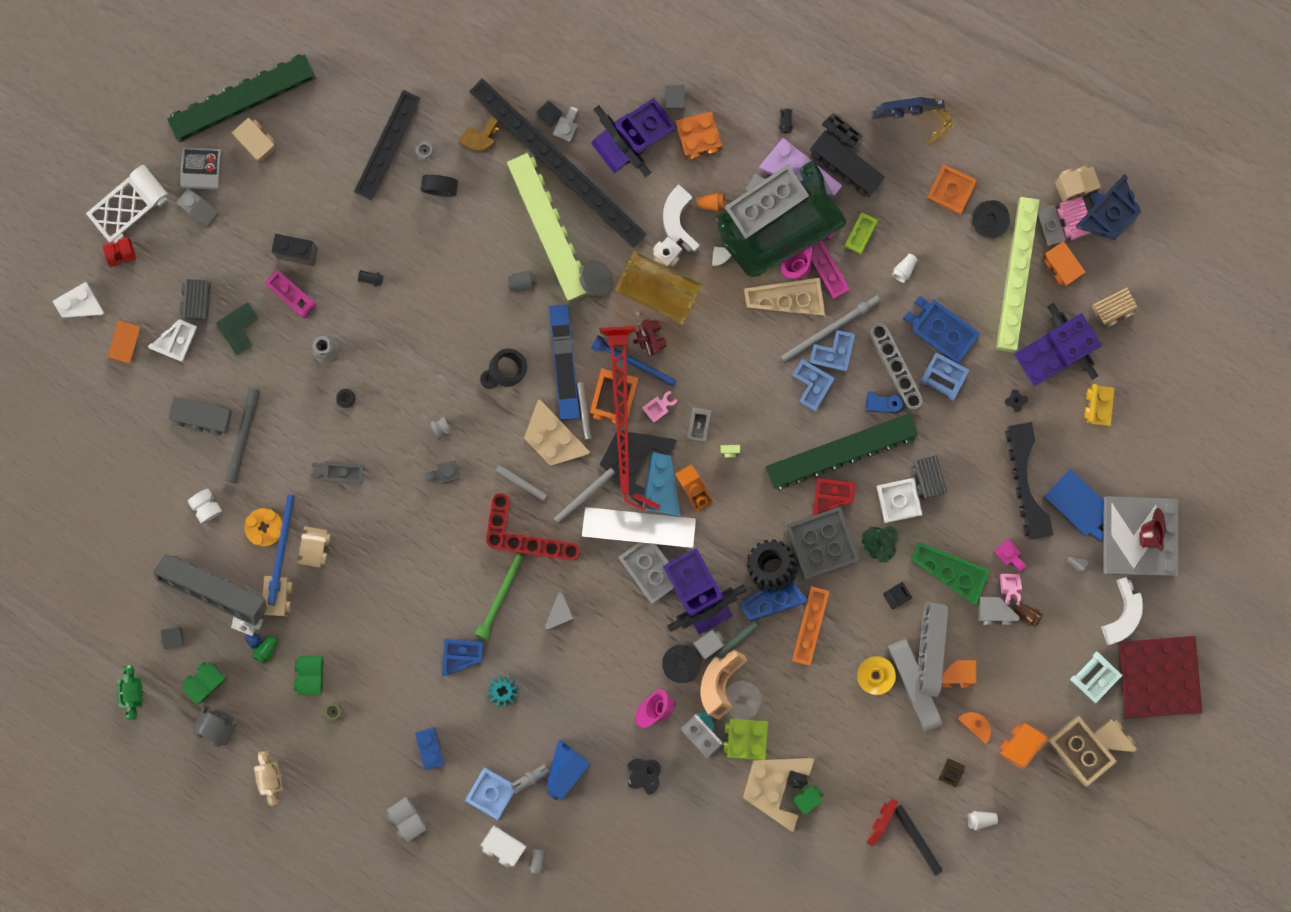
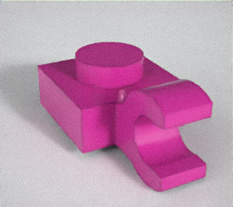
[994,538,1026,572]

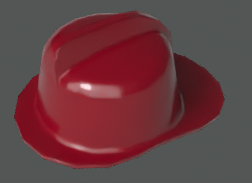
[1139,508,1166,551]

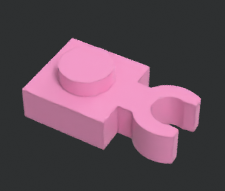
[642,391,677,423]
[999,574,1022,605]

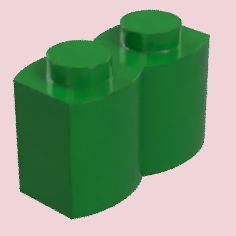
[294,656,324,695]
[181,661,227,705]

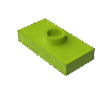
[844,212,878,255]

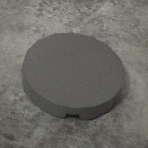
[579,260,613,298]

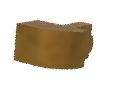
[458,117,499,153]

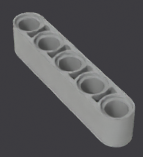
[870,323,923,411]
[916,601,948,697]
[888,639,943,733]

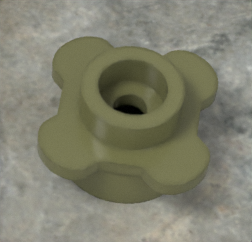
[322,701,345,723]

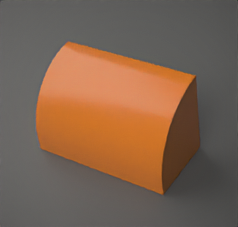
[108,320,140,364]

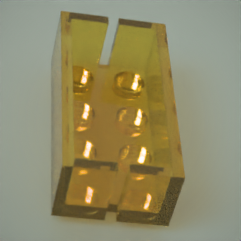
[614,251,702,325]

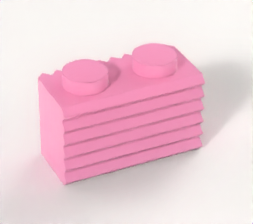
[1057,196,1093,241]

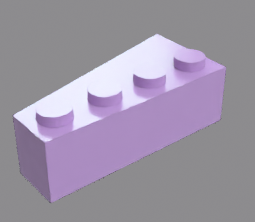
[758,138,842,204]

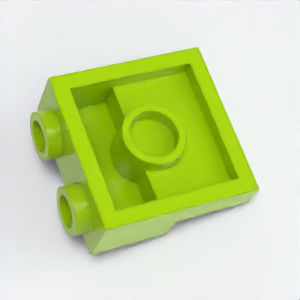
[723,719,768,760]

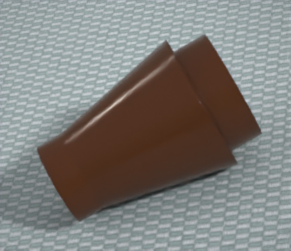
[1013,603,1043,627]

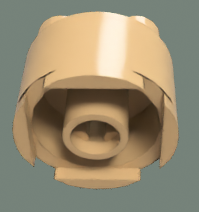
[297,526,330,568]

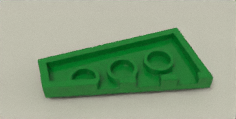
[911,542,990,606]

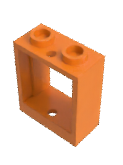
[590,368,639,426]

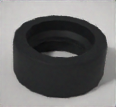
[420,175,458,197]
[489,348,527,387]

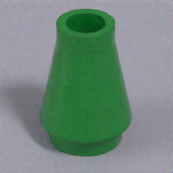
[252,635,279,665]

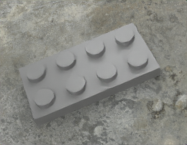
[725,164,810,239]

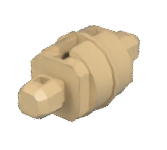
[254,751,283,806]

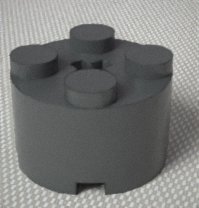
[193,706,238,747]

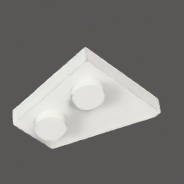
[53,282,105,318]

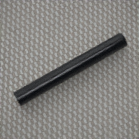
[894,805,943,876]

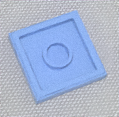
[465,767,515,820]

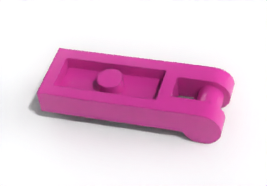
[264,270,317,319]

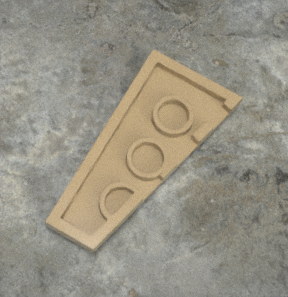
[744,278,825,316]

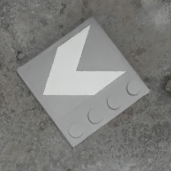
[1103,496,1178,576]

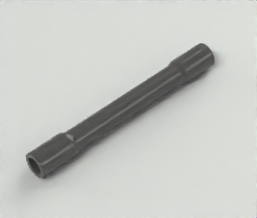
[225,388,260,484]

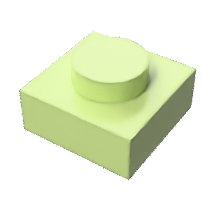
[720,445,740,458]

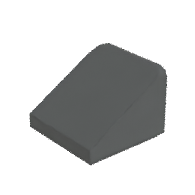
[161,627,184,649]

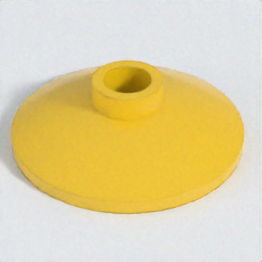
[857,656,896,695]

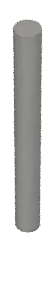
[554,468,616,524]

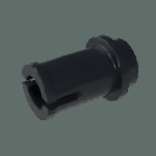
[778,109,793,134]
[358,270,383,287]

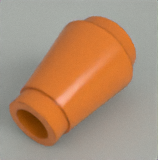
[696,192,725,211]

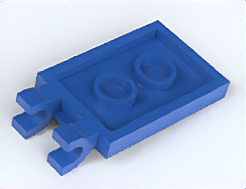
[903,296,980,364]
[1044,469,1104,542]

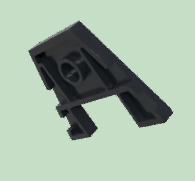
[600,431,677,507]

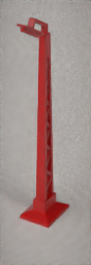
[599,326,660,511]

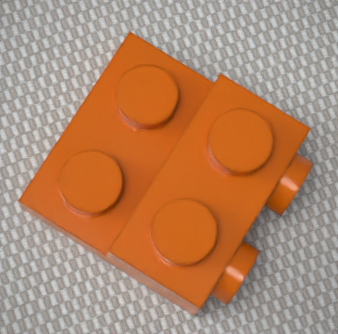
[675,111,722,160]

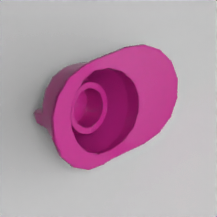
[781,236,812,281]
[635,689,676,728]

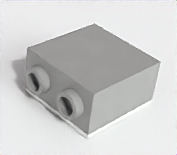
[680,715,722,758]

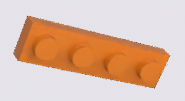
[792,586,830,666]

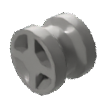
[430,416,451,440]

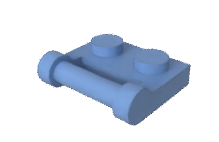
[919,353,970,401]

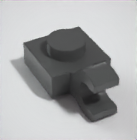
[425,460,460,484]

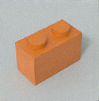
[1043,241,1085,288]

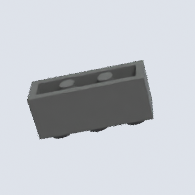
[168,397,232,436]

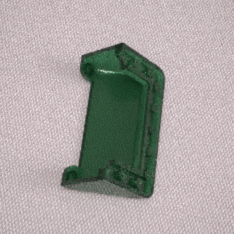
[715,160,846,277]

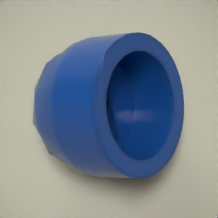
[244,633,261,650]

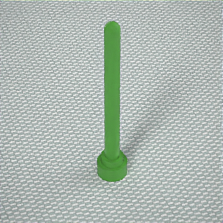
[475,553,523,640]

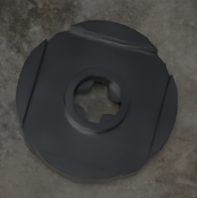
[972,200,1010,239]
[662,645,700,683]

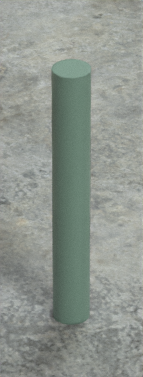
[710,621,758,661]

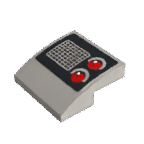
[180,148,222,190]

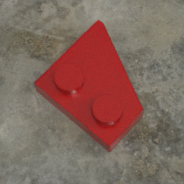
[813,477,856,515]
[866,798,898,846]

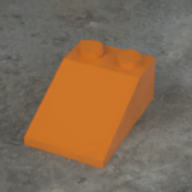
[999,723,1048,768]

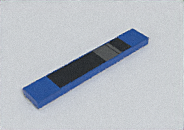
[549,304,579,420]

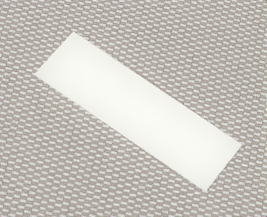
[582,507,696,548]

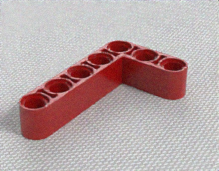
[486,493,580,561]

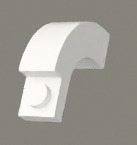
[663,184,700,253]
[1101,577,1143,645]

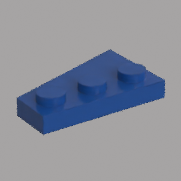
[739,580,808,622]

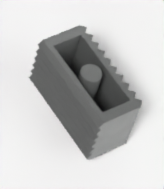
[180,279,211,321]
[911,455,947,499]

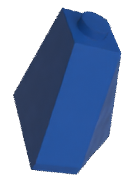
[546,739,590,801]

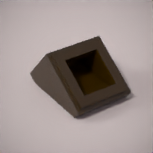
[938,758,965,787]

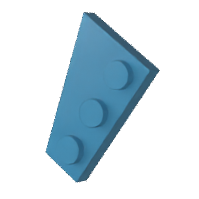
[643,452,681,516]

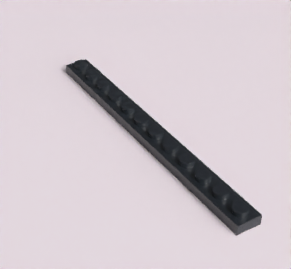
[469,78,647,249]

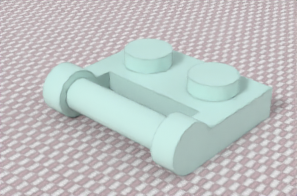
[1070,651,1122,703]

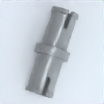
[510,764,550,794]

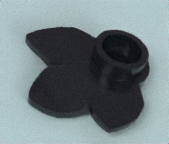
[627,759,661,795]

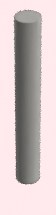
[576,382,593,440]
[495,465,548,501]

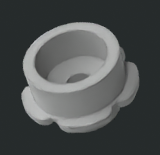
[415,141,434,160]

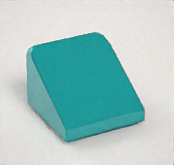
[696,712,714,730]

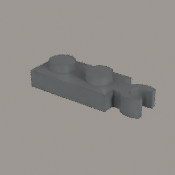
[311,461,364,484]

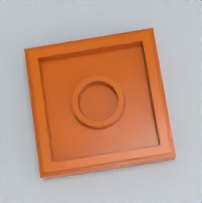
[927,164,978,215]

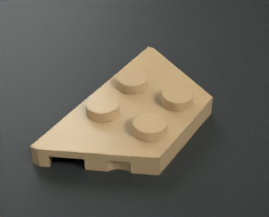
[524,399,590,466]

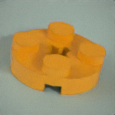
[244,508,283,547]

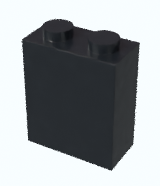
[271,233,318,266]

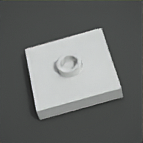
[876,478,923,523]

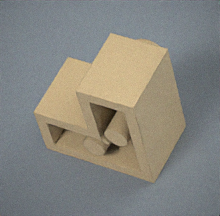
[1055,166,1101,202]

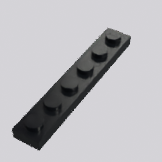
[354,90,421,201]

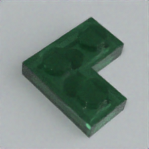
[216,302,259,355]

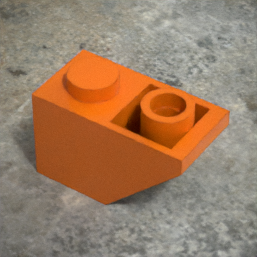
[675,464,713,512]
[941,660,976,688]

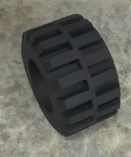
[746,539,798,592]

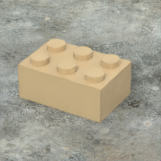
[1047,716,1117,786]

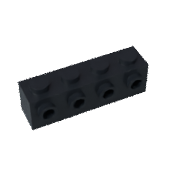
[810,130,885,198]

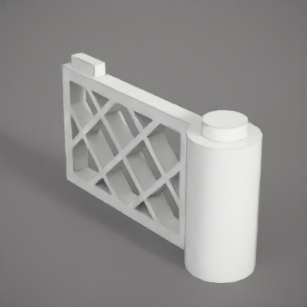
[86,165,168,243]

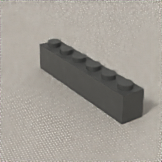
[153,554,267,626]

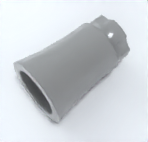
[312,336,339,363]

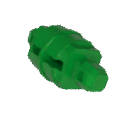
[116,665,144,720]

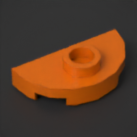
[957,712,991,744]

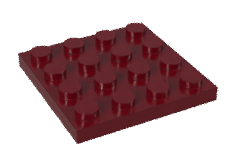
[1118,636,1203,719]

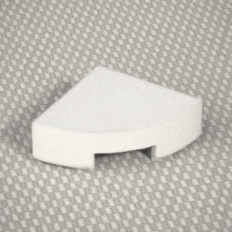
[712,247,733,266]

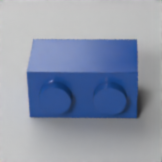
[415,727,445,770]

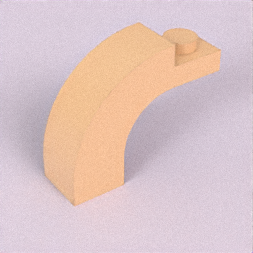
[701,650,748,720]

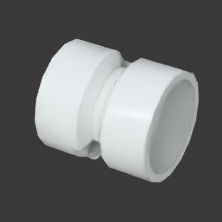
[187,488,223,524]

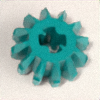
[487,675,519,707]

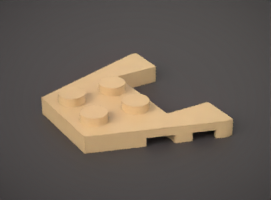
[743,758,814,832]

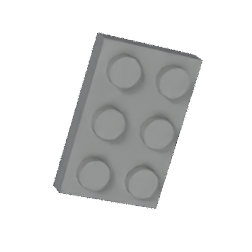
[618,542,674,604]

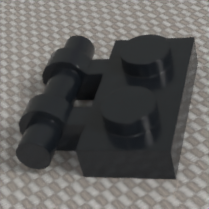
[822,113,863,148]

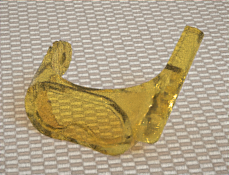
[925,97,952,145]

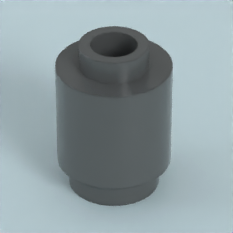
[508,270,537,293]

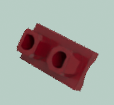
[633,319,667,357]

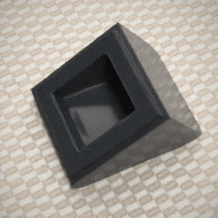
[536,100,563,127]
[883,581,912,610]

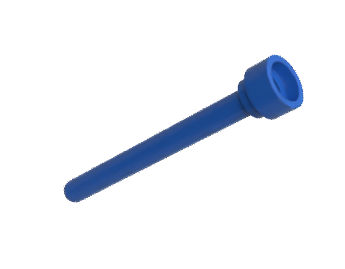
[591,335,676,386]

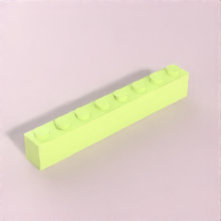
[507,153,589,303]
[996,197,1039,353]

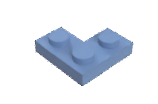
[809,330,855,372]
[792,359,835,411]

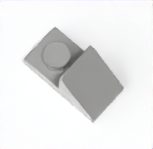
[176,188,218,227]

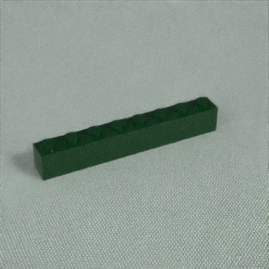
[167,54,316,142]
[765,413,918,490]

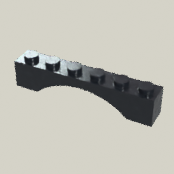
[1005,422,1053,540]

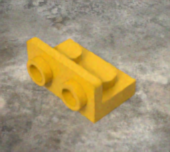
[1084,384,1115,426]

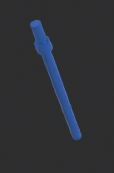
[267,494,295,606]

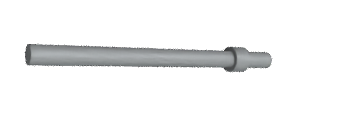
[780,295,881,363]

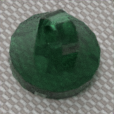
[862,526,899,563]

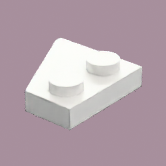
[148,319,198,362]

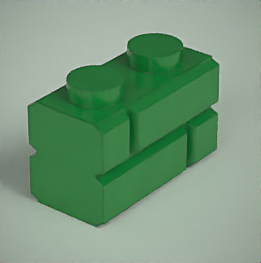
[792,786,823,814]

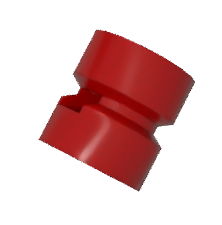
[102,236,136,268]

